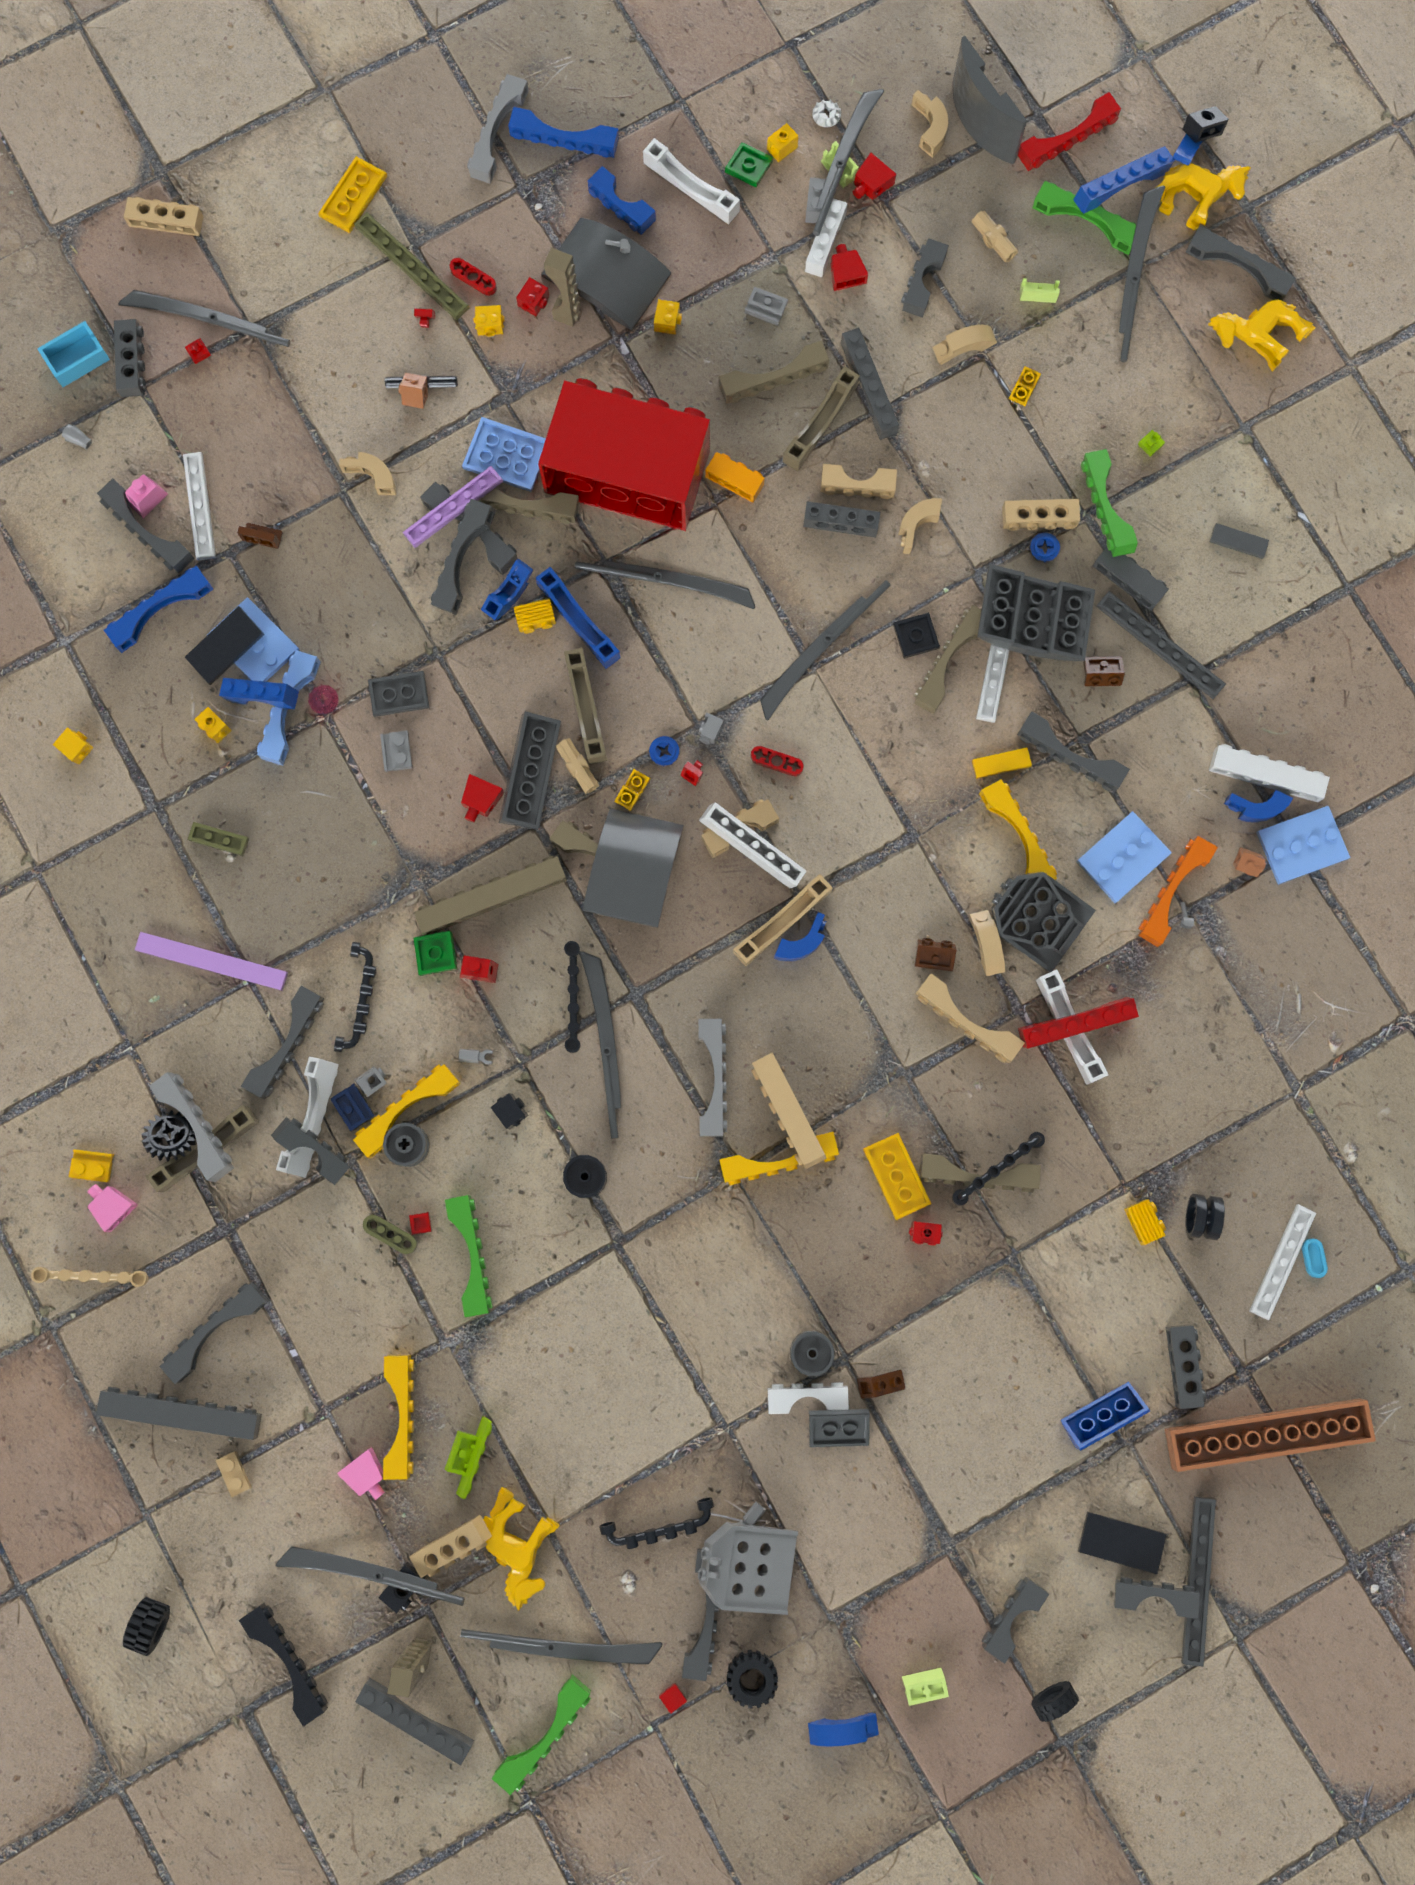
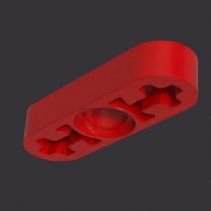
[449,258,497,296]
[751,746,804,777]

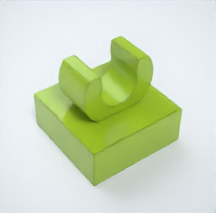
[1138,430,1165,457]

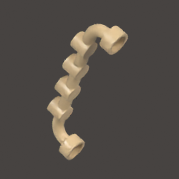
[31,1267,148,1287]

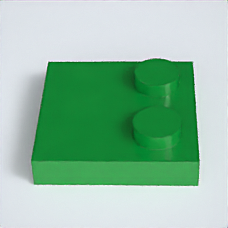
[725,142,773,188]
[413,931,457,976]

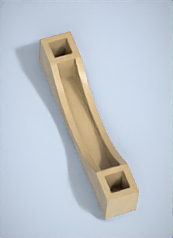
[733,874,833,967]
[915,973,1025,1063]

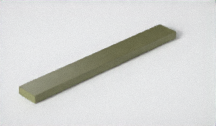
[354,212,469,321]

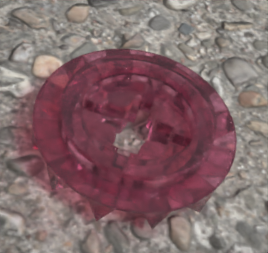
[308,684,339,714]

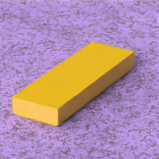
[972,747,1032,779]

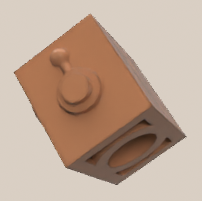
[398,373,428,409]
[1233,847,1266,877]

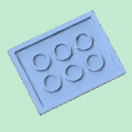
[462,417,546,492]
[207,597,300,682]
[1256,806,1350,885]
[1076,811,1172,903]

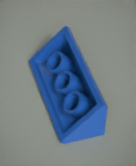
[1060,1382,1150,1451]

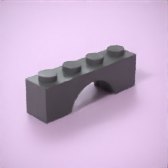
[901,238,949,318]
[271,1116,350,1185]
[982,1577,1049,1664]
[1114,1577,1200,1619]

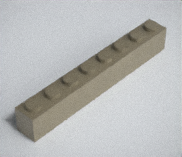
[414,856,567,936]

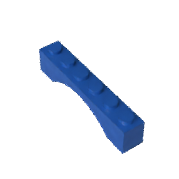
[508,107,619,158]
[1073,146,1175,214]
[104,566,213,653]
[536,567,621,669]

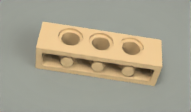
[124,197,204,236]
[1002,499,1080,531]
[409,1515,492,1578]

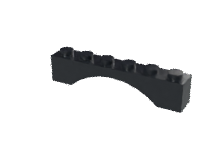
[239,1603,328,1727]

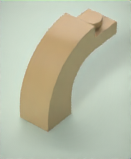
[912,90,948,158]

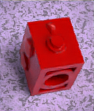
[516,277,550,316]
[909,1221,943,1246]

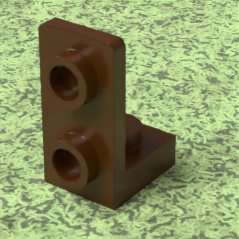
[857,1370,906,1398]

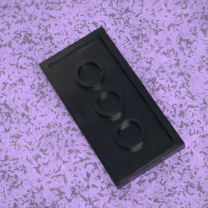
[185,606,265,685]
[1078,1511,1167,1574]

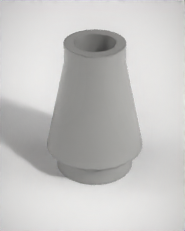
[62,424,92,449]

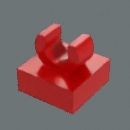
[414,308,435,328]
[185,338,211,364]
[680,760,703,786]

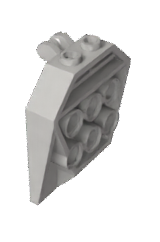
[698,1522,798,1615]

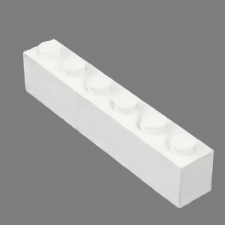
[1209,744,1330,802]
[699,802,806,889]

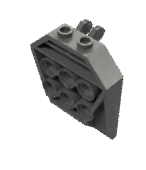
[991,872,1096,972]

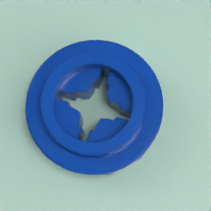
[1030,533,1060,563]
[649,736,679,766]

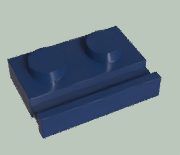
[330,1083,375,1132]

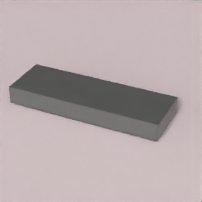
[1209,523,1269,559]

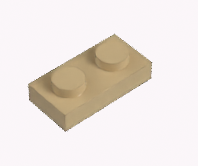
[216,1451,252,1498]

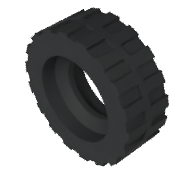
[1031,1681,1079,1722]

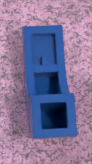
[481,559,533,621]
[1224,790,1293,823]
[774,912,827,961]
[808,1712,879,1747]

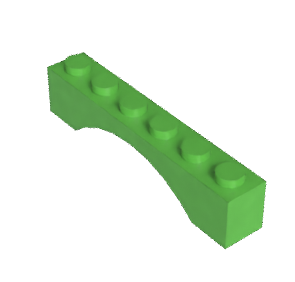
[1032,181,1136,255]
[1081,449,1138,557]
[445,1195,493,1318]
[492,1674,591,1795]

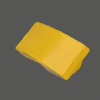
[1009,366,1041,406]
[614,769,651,811]

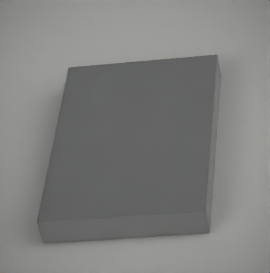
[368,671,430,717]
[809,1409,870,1447]

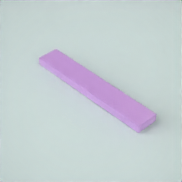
[403,466,503,548]

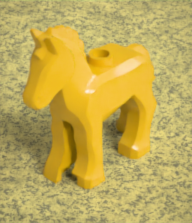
[1155,163,1251,230]
[1208,299,1316,372]
[483,1487,559,1610]

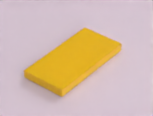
[318,156,387,233]
[863,1133,931,1220]

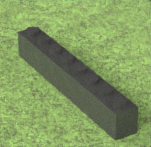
[96,1387,262,1440]

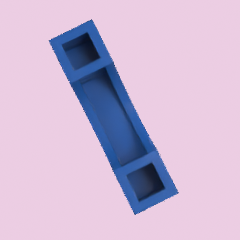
[588,166,656,235]
[219,678,299,709]

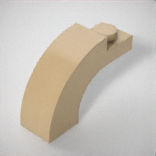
[933,325,997,365]
[339,452,396,495]
[898,498,942,554]
[970,910,1005,976]

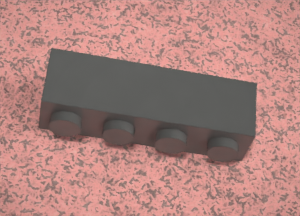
[1093,547,1169,611]

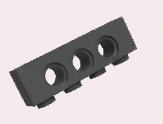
[114,319,146,397]
[803,501,881,538]
[1165,1325,1206,1409]

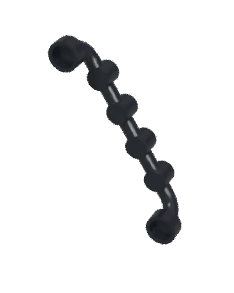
[564,941,581,1053]
[334,942,376,1052]
[952,1132,1045,1206]
[599,1497,714,1549]

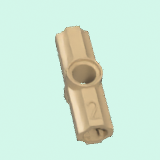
[972,211,1018,262]
[556,738,599,794]

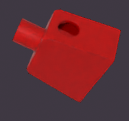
[852,153,896,199]
[831,244,868,291]
[461,774,504,823]
[459,955,499,983]

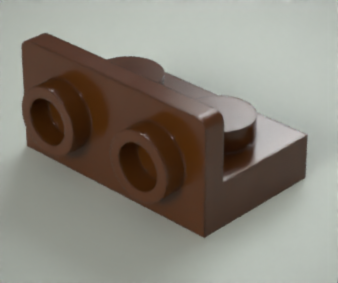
[237,523,283,549]
[1083,656,1125,686]
[914,938,957,972]

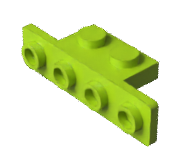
[445,1416,492,1499]

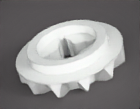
[812,99,841,127]

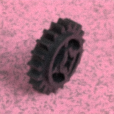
[141,1110,196,1162]

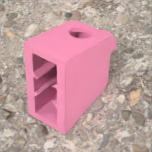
[125,475,168,519]
[88,1184,138,1232]
[337,1447,385,1500]

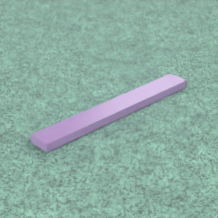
[135,932,288,991]

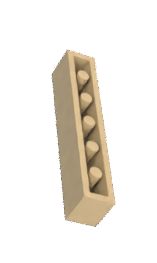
[751,1052,827,1169]

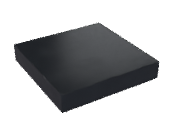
[893,612,940,659]

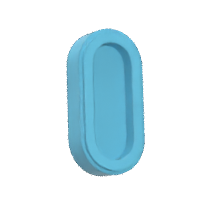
[1302,1239,1328,1278]

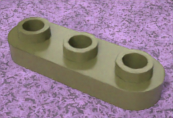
[363,1215,417,1254]

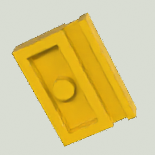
[69,1149,114,1182]

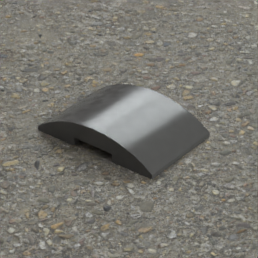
[952,36,1027,164]
[541,218,671,330]
[977,564,1095,661]
[583,808,684,928]

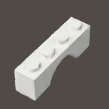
[805,198,847,277]
[767,1382,849,1414]

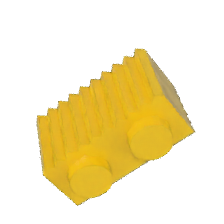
[513,598,556,634]
[1124,1199,1166,1245]

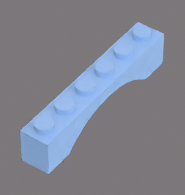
[257,650,321,766]

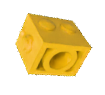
[767,123,798,163]
[654,299,682,335]
[473,305,505,337]
[194,707,232,743]
[53,727,94,765]

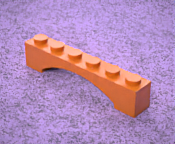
[1138,836,1218,947]

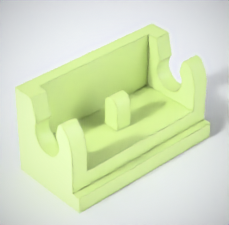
[821,141,859,188]
[1020,278,1060,303]
[902,1668,949,1706]

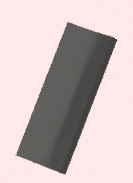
[499,711,561,830]

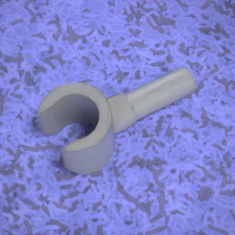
[605,239,630,253]
[1180,902,1194,929]

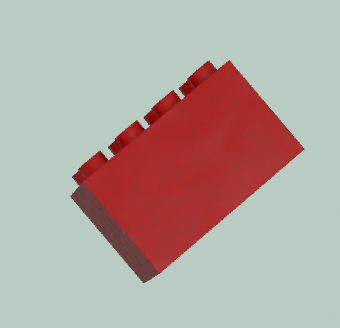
[538,378,710,531]

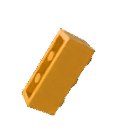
[705,452,765,503]

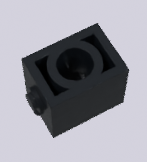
[491,1093,529,1130]

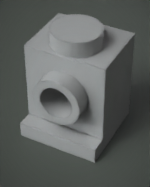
[699,713,724,745]
[354,1066,387,1097]

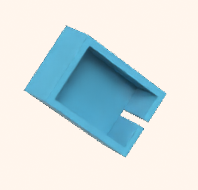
[37,321,110,387]

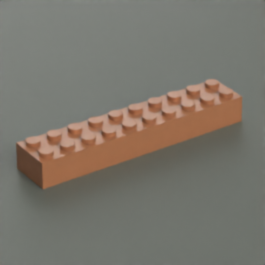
[1164,1398,1376,1472]

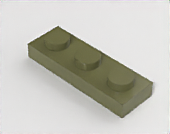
[187,822,249,856]

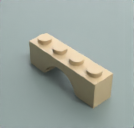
[820,464,897,499]
[701,799,779,858]

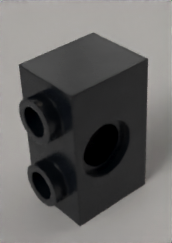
[1182,106,1229,143]
[378,1562,426,1614]

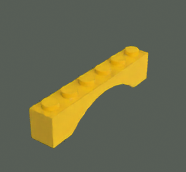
[979,779,1057,880]
[353,1064,461,1159]
[719,1132,839,1186]
[383,1355,414,1480]

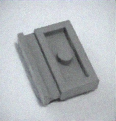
[744,287,788,326]
[380,730,413,772]

